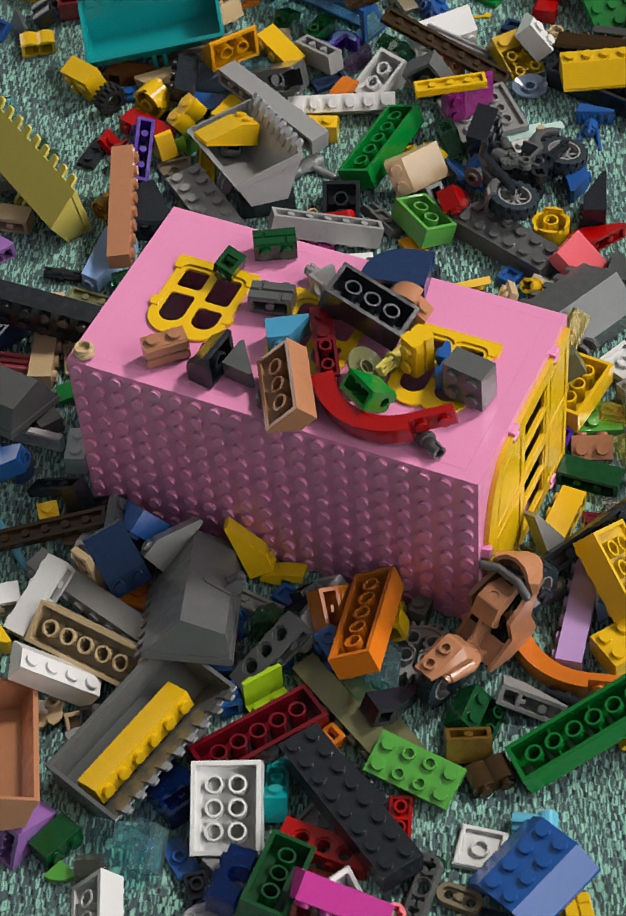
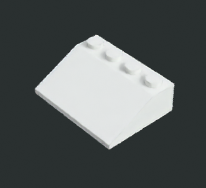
[190,760,264,858]

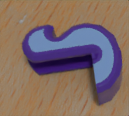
[321,30,360,55]

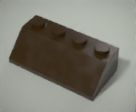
[554,29,626,56]

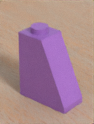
[0,800,57,871]

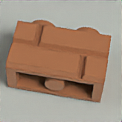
[140,325,191,369]

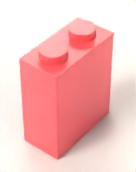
[547,230,608,275]

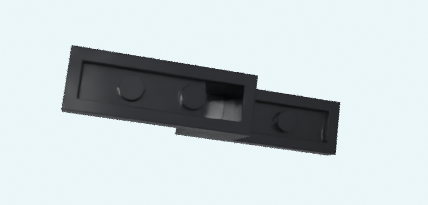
[26,476,129,513]

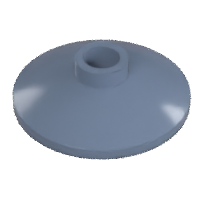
[512,74,548,98]

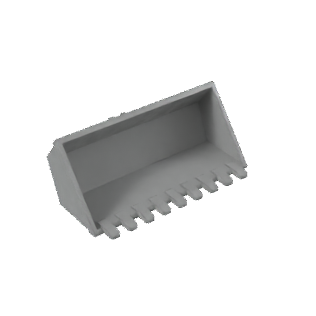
[186,92,304,207]

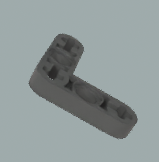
[404,852,444,916]

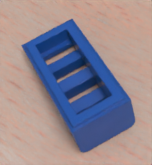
[575,103,615,124]

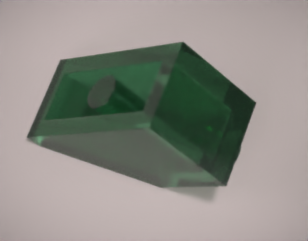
[250,602,285,643]

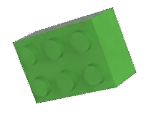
[390,193,457,249]

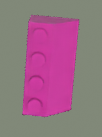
[290,866,395,916]

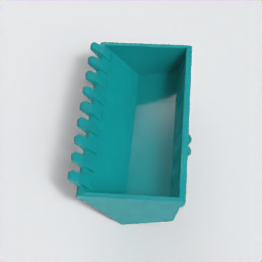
[77,0,225,67]

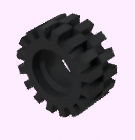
[93,82,127,117]

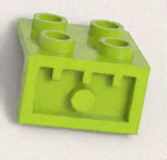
[240,663,288,713]

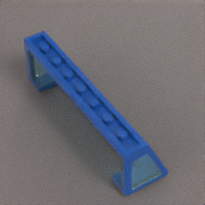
[271,0,387,45]

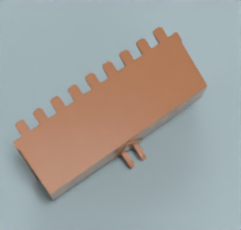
[0,677,40,831]

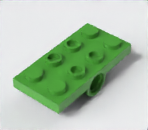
[363,730,467,812]

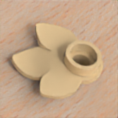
[38,695,66,729]

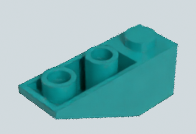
[264,761,290,823]

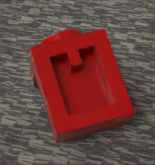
[96,128,128,156]

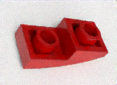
[389,795,413,839]

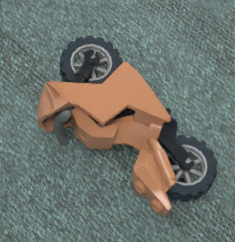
[414,551,559,708]

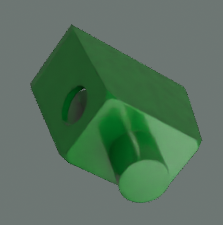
[340,368,397,413]

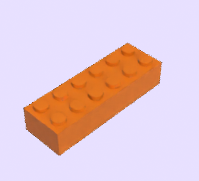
[328,565,405,680]

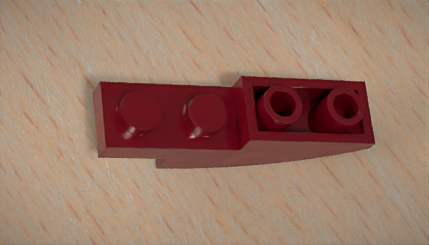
[309,306,341,377]

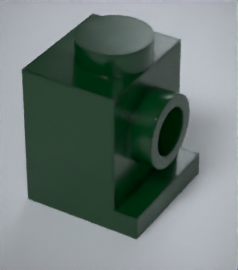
[213,245,247,283]

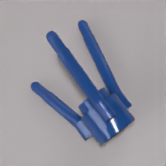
[577,118,602,151]

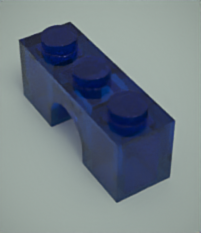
[203,843,258,916]

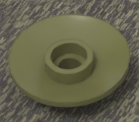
[347,346,386,381]

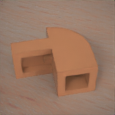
[390,281,435,324]

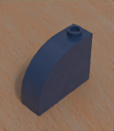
[361,248,435,299]

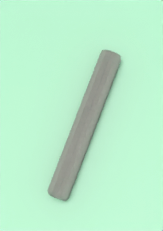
[427,23,490,58]

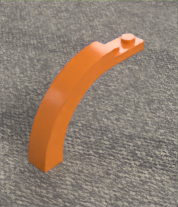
[510,609,622,698]

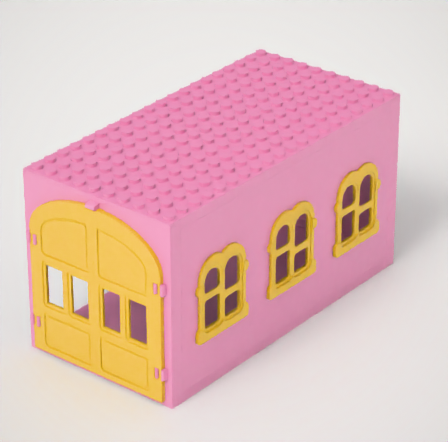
[66,207,570,620]

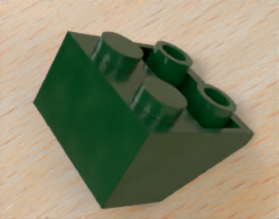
[443,683,507,742]

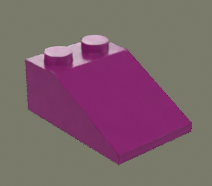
[441,70,493,124]

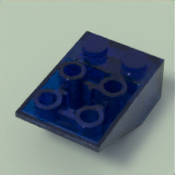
[145,759,191,831]

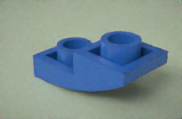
[433,340,451,391]

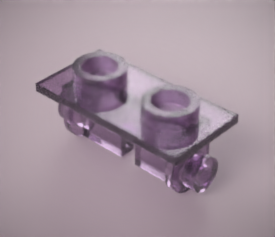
[343,44,374,75]

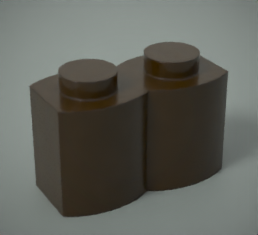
[464,752,516,799]

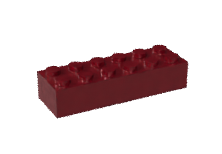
[187,683,329,766]

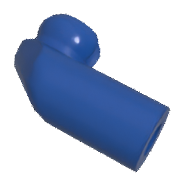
[237,609,248,640]

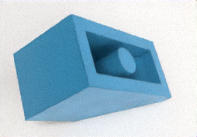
[264,313,311,352]

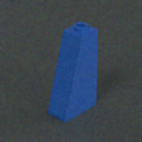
[0,443,31,482]

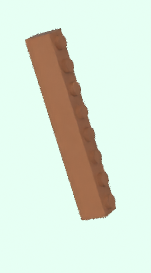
[106,144,139,269]

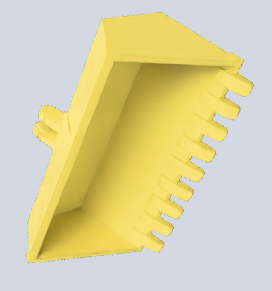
[0,96,93,242]

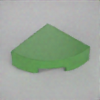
[43,860,78,884]

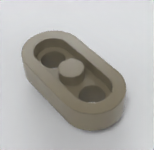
[436,882,483,916]

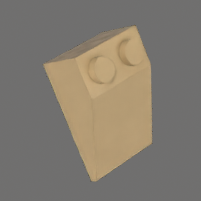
[384,140,450,198]

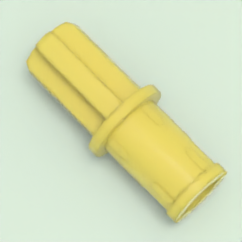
[375,343,402,376]

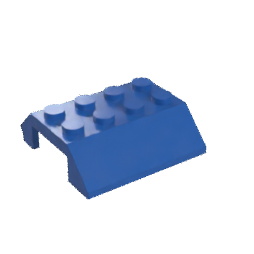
[468,816,600,916]

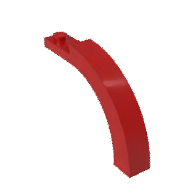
[311,370,458,444]

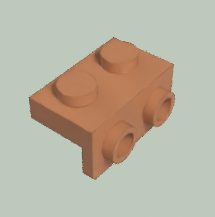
[570,432,613,461]

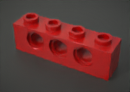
[280,815,367,881]

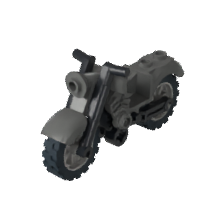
[464,127,589,221]

